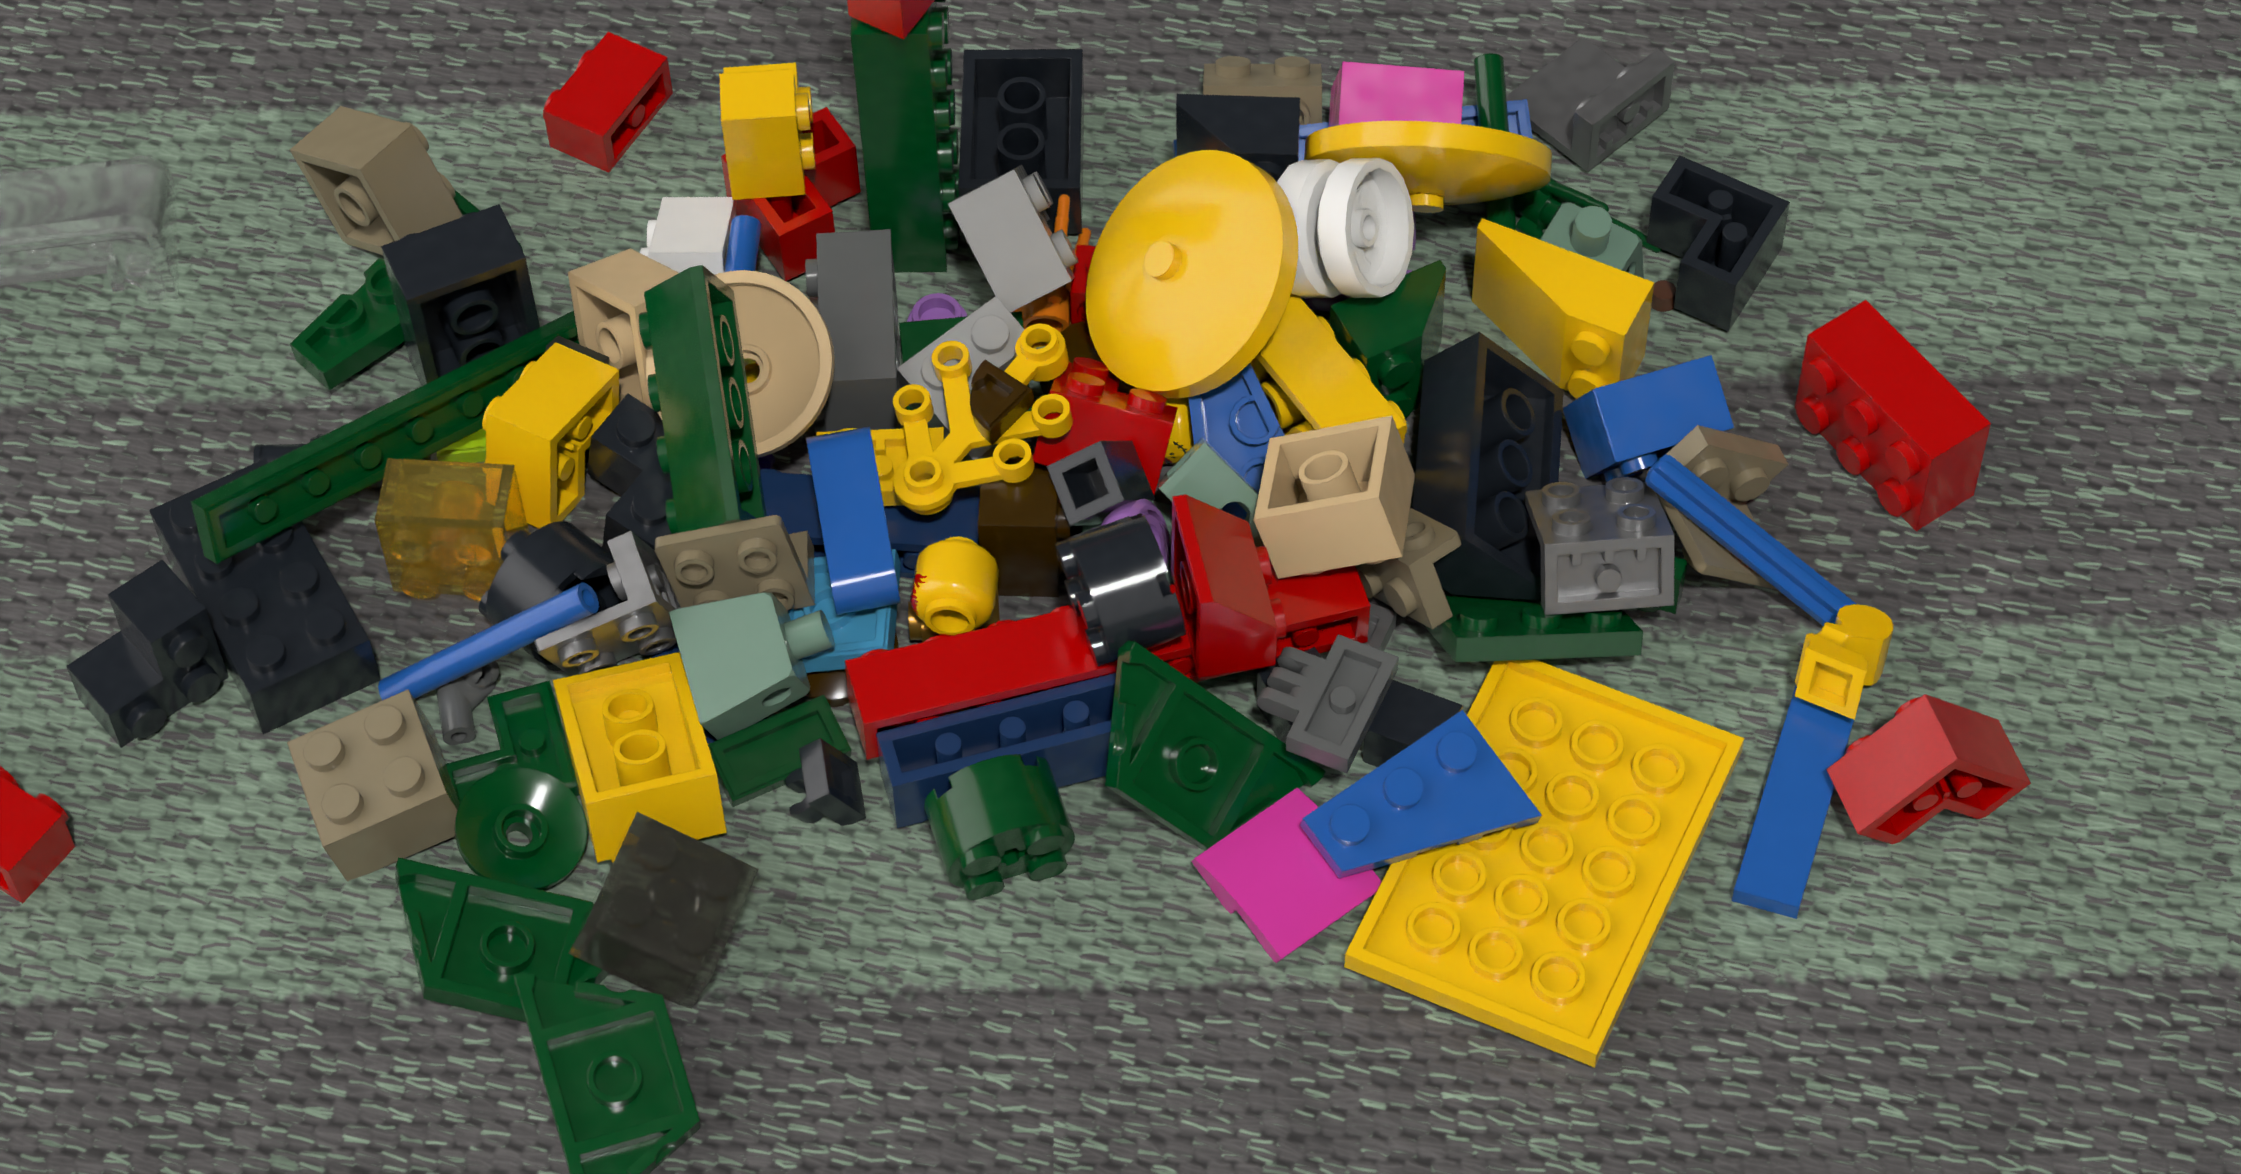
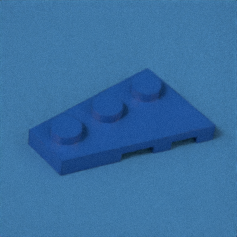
[1188,363,1285,520]
[1300,710,1542,878]

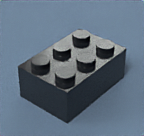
[958,49,1084,234]
[381,204,540,386]

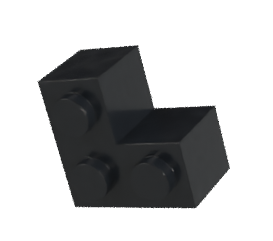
[1647,155,1790,331]
[587,393,673,555]
[66,560,229,748]

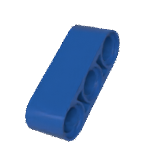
[806,427,901,615]

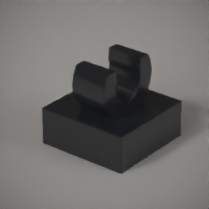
[785,738,866,826]

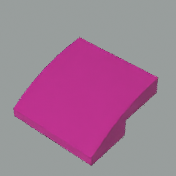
[1191,788,1382,963]

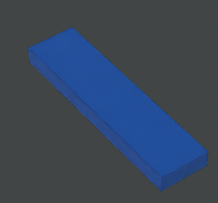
[1732,685,1862,919]

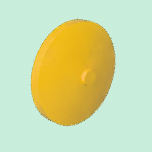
[1304,121,1552,213]
[1086,150,1298,398]

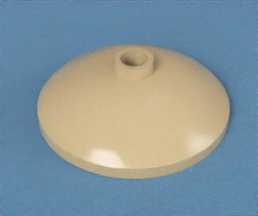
[646,270,835,458]

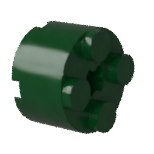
[924,754,1075,901]

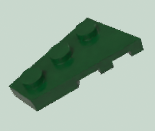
[1423,596,1643,662]

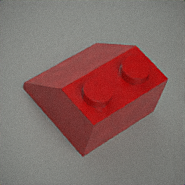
[1171,494,1286,678]

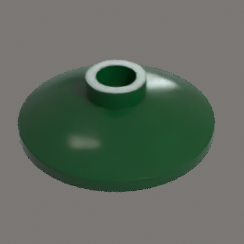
[454,767,588,890]

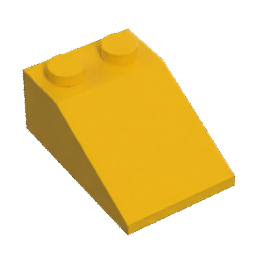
[1472,218,1654,399]
[553,652,727,863]

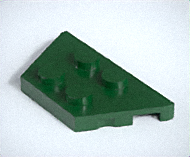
[1105,641,1326,851]
[395,857,650,1022]
[513,972,700,1174]

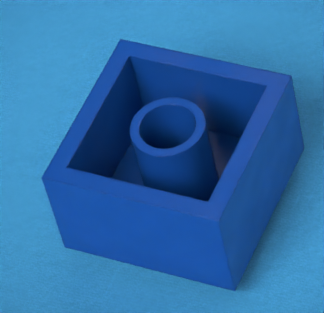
[1562,355,1734,483]

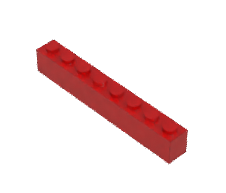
[845,562,1371,760]

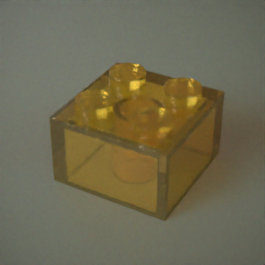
[375,458,529,601]

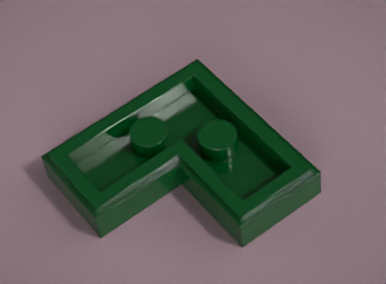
[446,680,580,803]

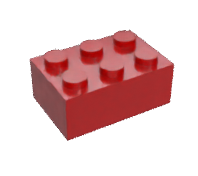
[1794,300,1991,531]

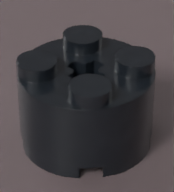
[1055,513,1186,667]
[478,521,628,671]

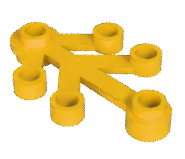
[893,323,1073,515]

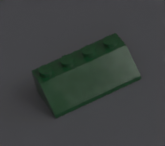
[639,265,767,534]

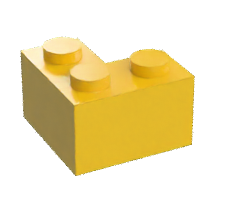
[719,62,816,200]
[482,342,619,528]

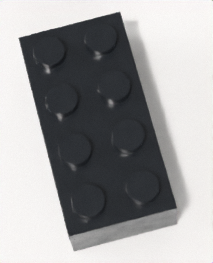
[149,458,381,735]

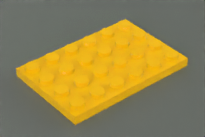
[1344,659,1744,1068]

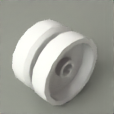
[1277,158,1414,298]

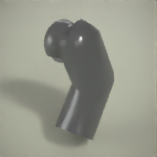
[437,660,499,745]

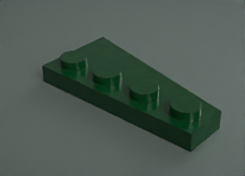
[290,189,523,390]

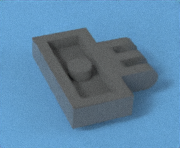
[1257,634,1399,773]

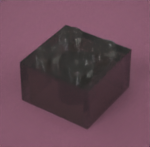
[568,812,759,1009]

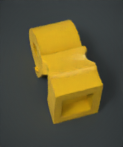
[1795,604,1893,720]

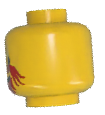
[910,536,999,635]

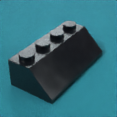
[1413,332,1564,601]

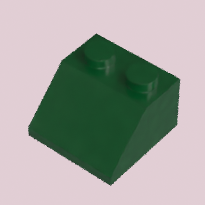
[1330,260,1446,418]

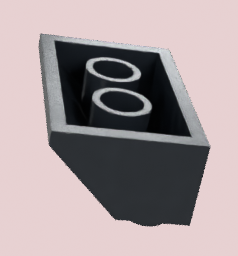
[1176,94,1300,182]

